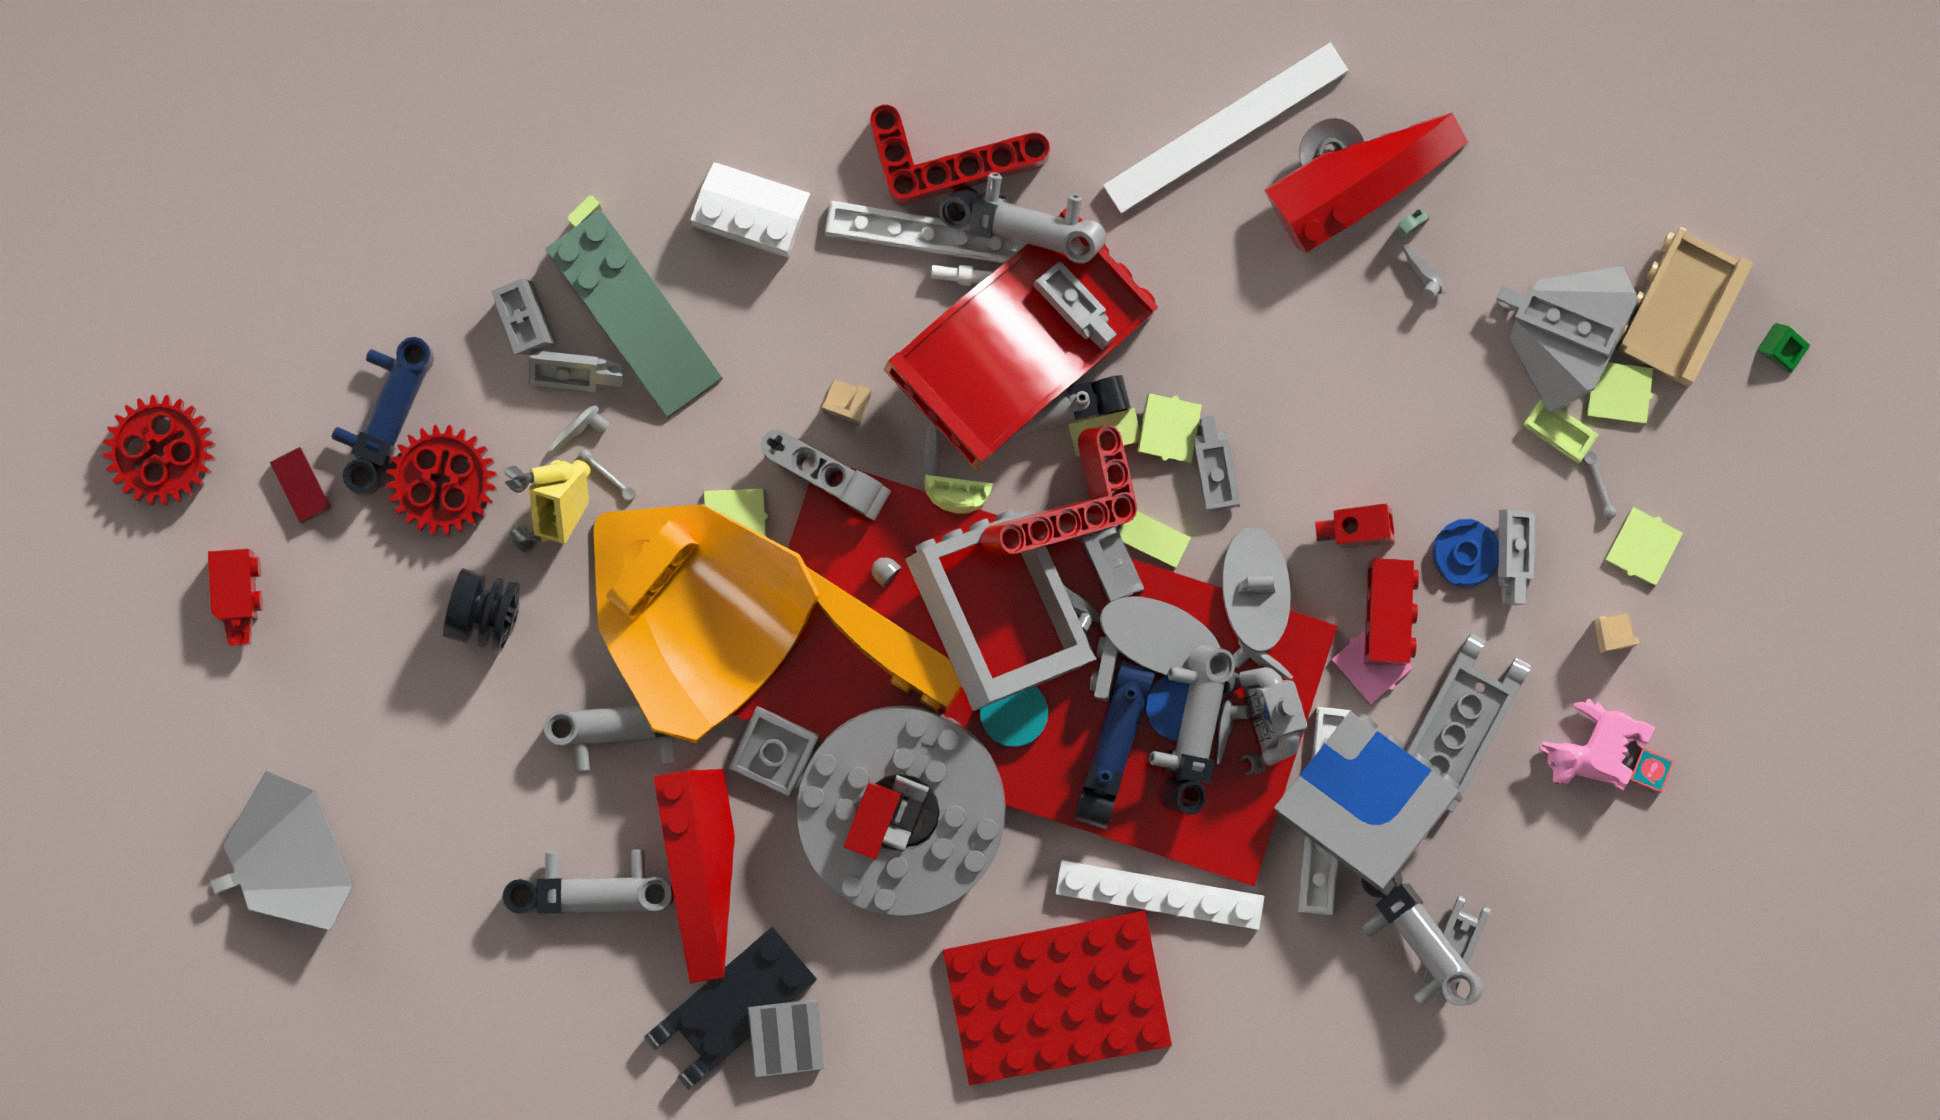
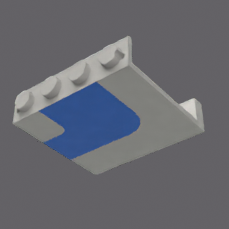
[1274,711,1463,896]

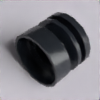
[443,568,520,652]

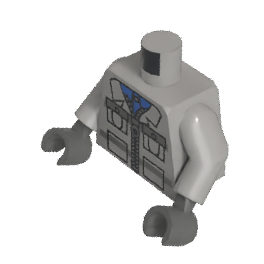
[1223,667,1307,776]

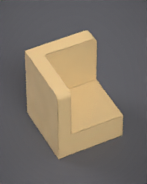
[821,380,872,425]
[1593,613,1639,654]

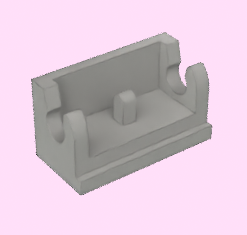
[491,279,556,355]
[1082,526,1144,602]

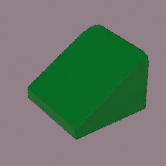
[1758,323,1810,373]

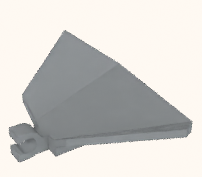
[1496,266,1638,415]
[209,771,353,931]

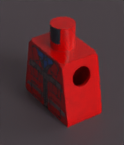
[1315,503,1396,548]

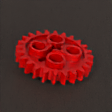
[103,395,216,506]
[386,425,498,536]

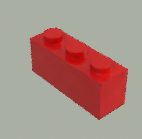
[1364,558,1419,666]

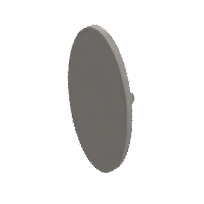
[1222,527,1291,652]
[1100,597,1220,676]

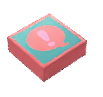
[1629,748,1674,793]

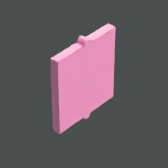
[1331,631,1413,705]

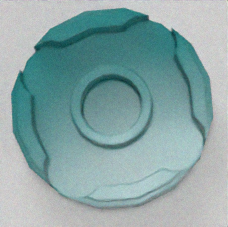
[980,686,1048,747]

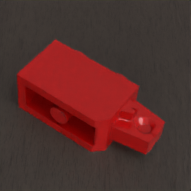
[208,549,263,646]

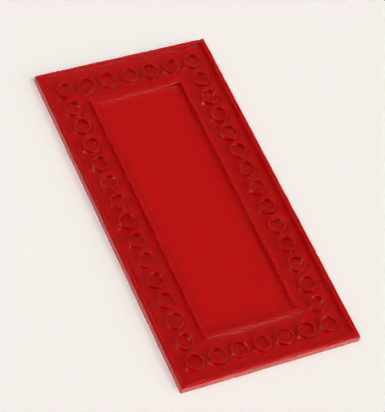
[732,466,1337,886]

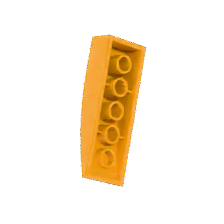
[806,567,962,712]

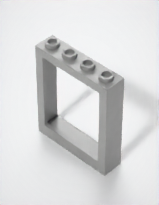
[905,509,1096,711]

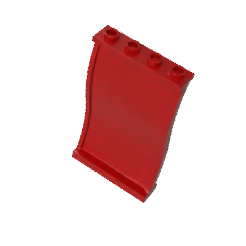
[883,208,1158,470]

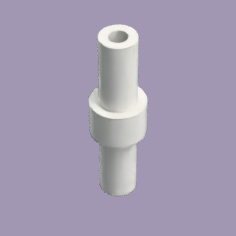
[931,265,993,286]

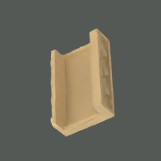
[1616,226,1754,387]

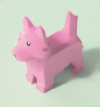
[1539,699,1655,791]

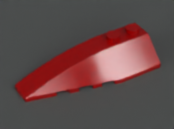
[1264,113,1468,253]
[653,769,735,984]

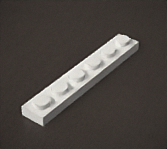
[1055,860,1265,930]

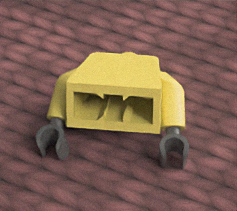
[505,460,591,552]

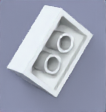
[691,162,810,258]

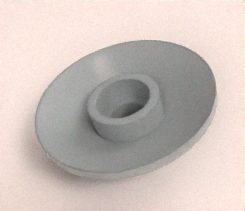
[1299,118,1364,166]

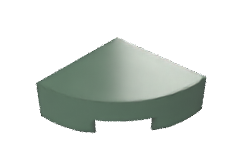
[1396,209,1429,239]

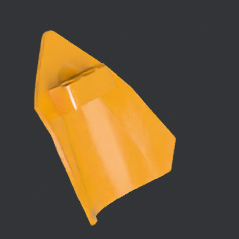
[593,505,820,743]

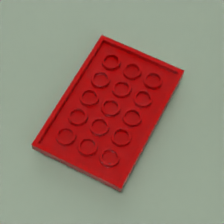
[943,910,1172,1086]

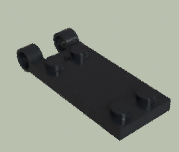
[644,927,817,1090]

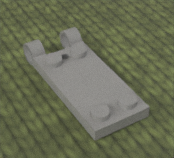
[1407,633,1531,813]

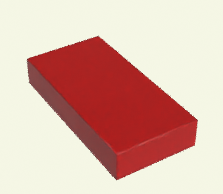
[843,782,901,860]

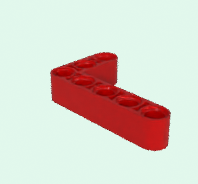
[870,104,1050,205]
[981,426,1137,556]

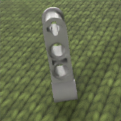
[761,430,891,521]

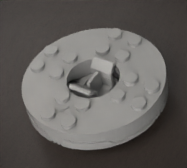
[797,705,1006,916]

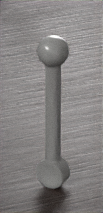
[578,449,636,501]
[1583,451,1617,519]

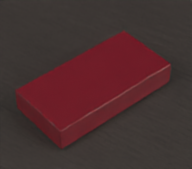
[270,447,332,524]

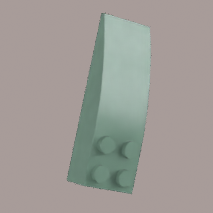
[545,209,722,418]

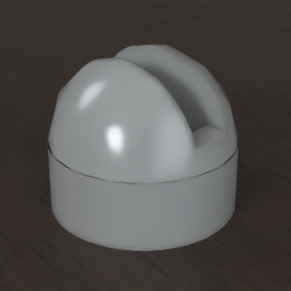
[872,558,902,587]

